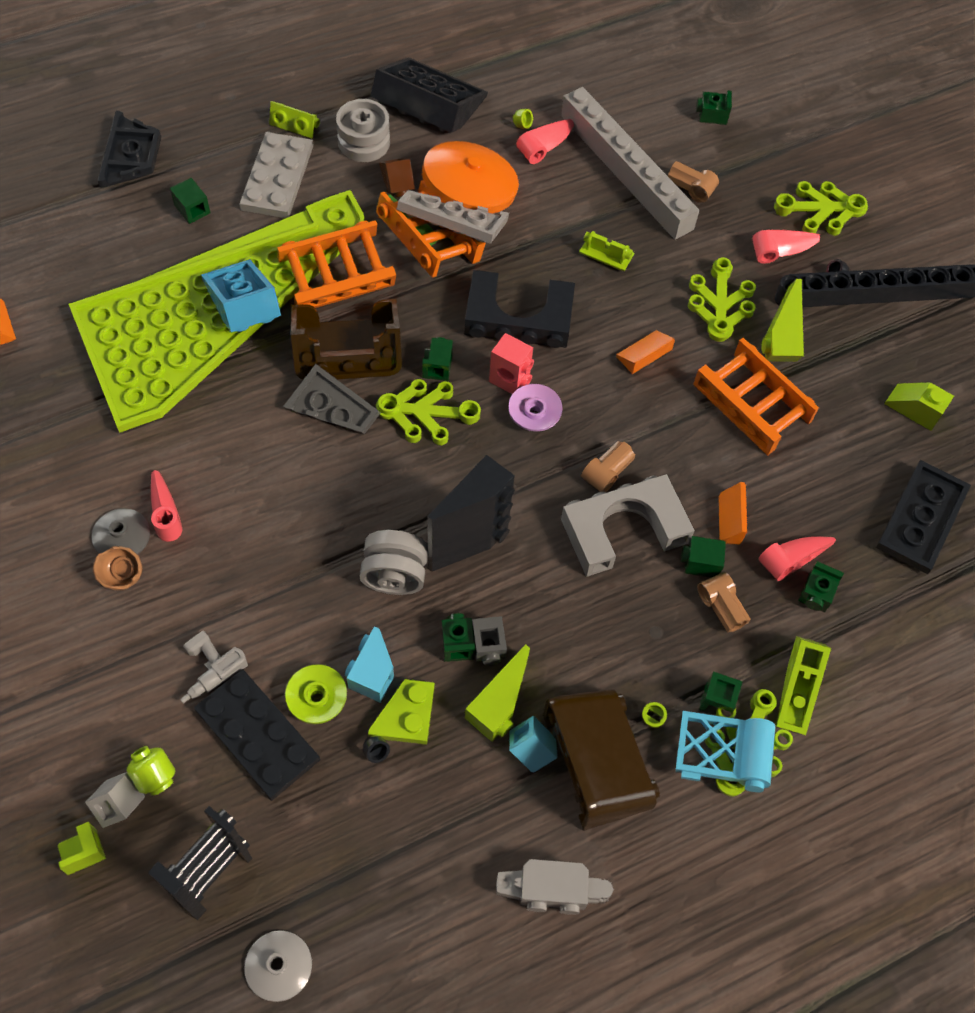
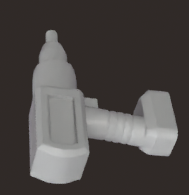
[180,631,248,704]

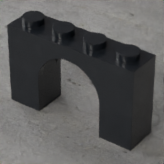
[464,270,575,348]

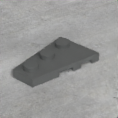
[283,364,380,434]

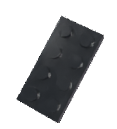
[876,460,971,574]
[194,669,320,801]

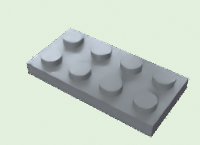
[240,132,313,218]

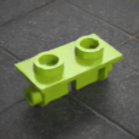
[269,101,320,138]
[579,231,634,271]

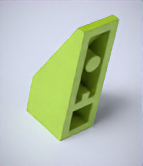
[762,279,804,362]
[776,636,831,735]
[465,644,530,742]

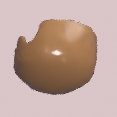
[93,546,143,591]

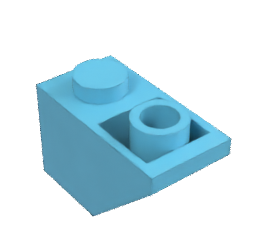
[345,627,394,703]

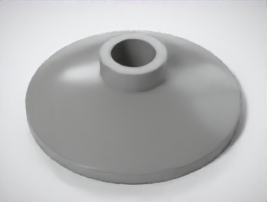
[244,931,312,1002]

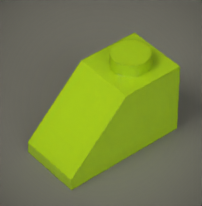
[884,382,954,431]

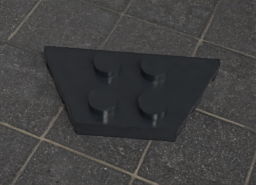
[98,111,161,188]

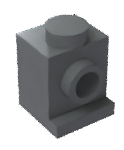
[472,616,507,665]

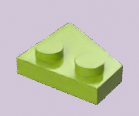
[368,679,435,745]

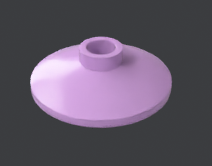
[508,384,562,431]

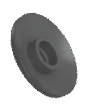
[91,508,150,555]

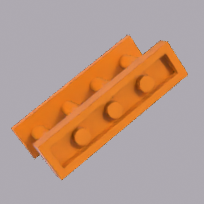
[376,180,486,278]
[277,220,396,308]
[693,338,819,456]

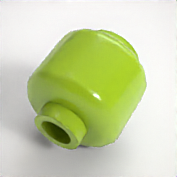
[126,746,175,796]

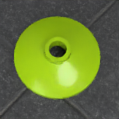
[285,665,347,724]

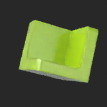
[58,822,106,875]

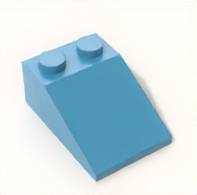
[201,259,281,332]

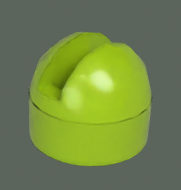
[513,109,533,128]
[642,702,667,728]

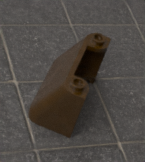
[291,299,402,380]
[543,689,660,831]

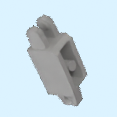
[496,859,614,915]

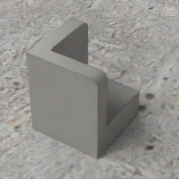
[85,772,145,828]

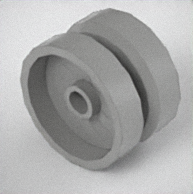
[336,99,390,162]
[359,530,428,595]

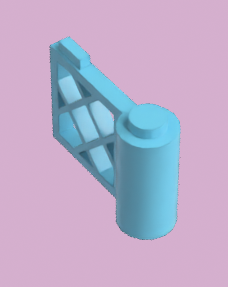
[675,711,775,793]

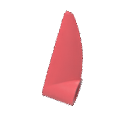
[516,119,574,164]
[752,230,820,264]
[151,470,182,542]
[758,536,836,581]

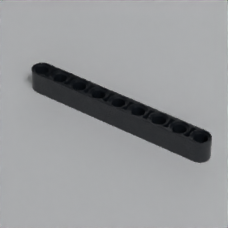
[775,264,975,307]

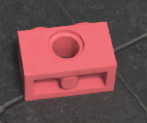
[489,333,534,394]

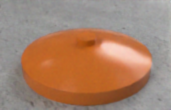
[422,141,519,214]

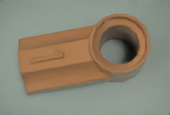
[668,161,719,203]
[581,441,635,492]
[697,572,751,633]

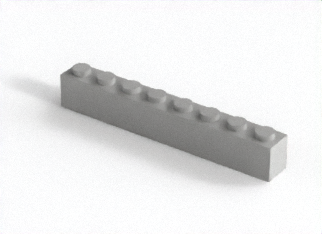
[561,87,699,240]

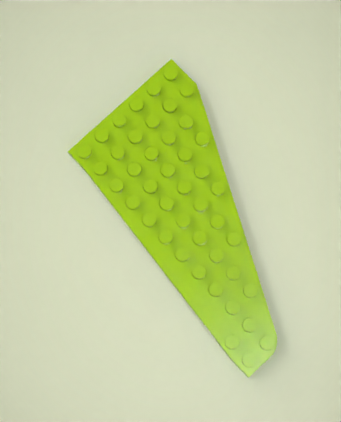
[69,190,364,433]

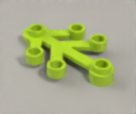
[774,181,868,235]
[688,257,756,342]
[376,379,481,445]
[705,689,793,796]

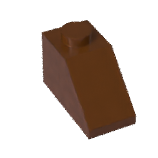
[379,158,415,197]

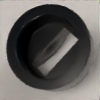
[826,259,849,272]
[363,735,390,763]

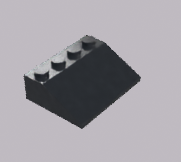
[370,57,488,134]
[428,455,515,572]

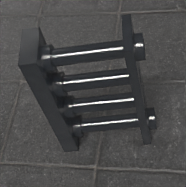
[148,806,252,921]

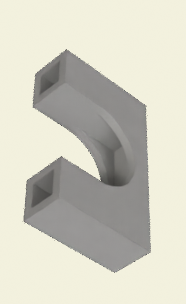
[561,474,695,577]

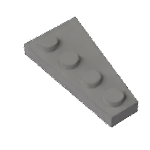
[397,190,509,244]

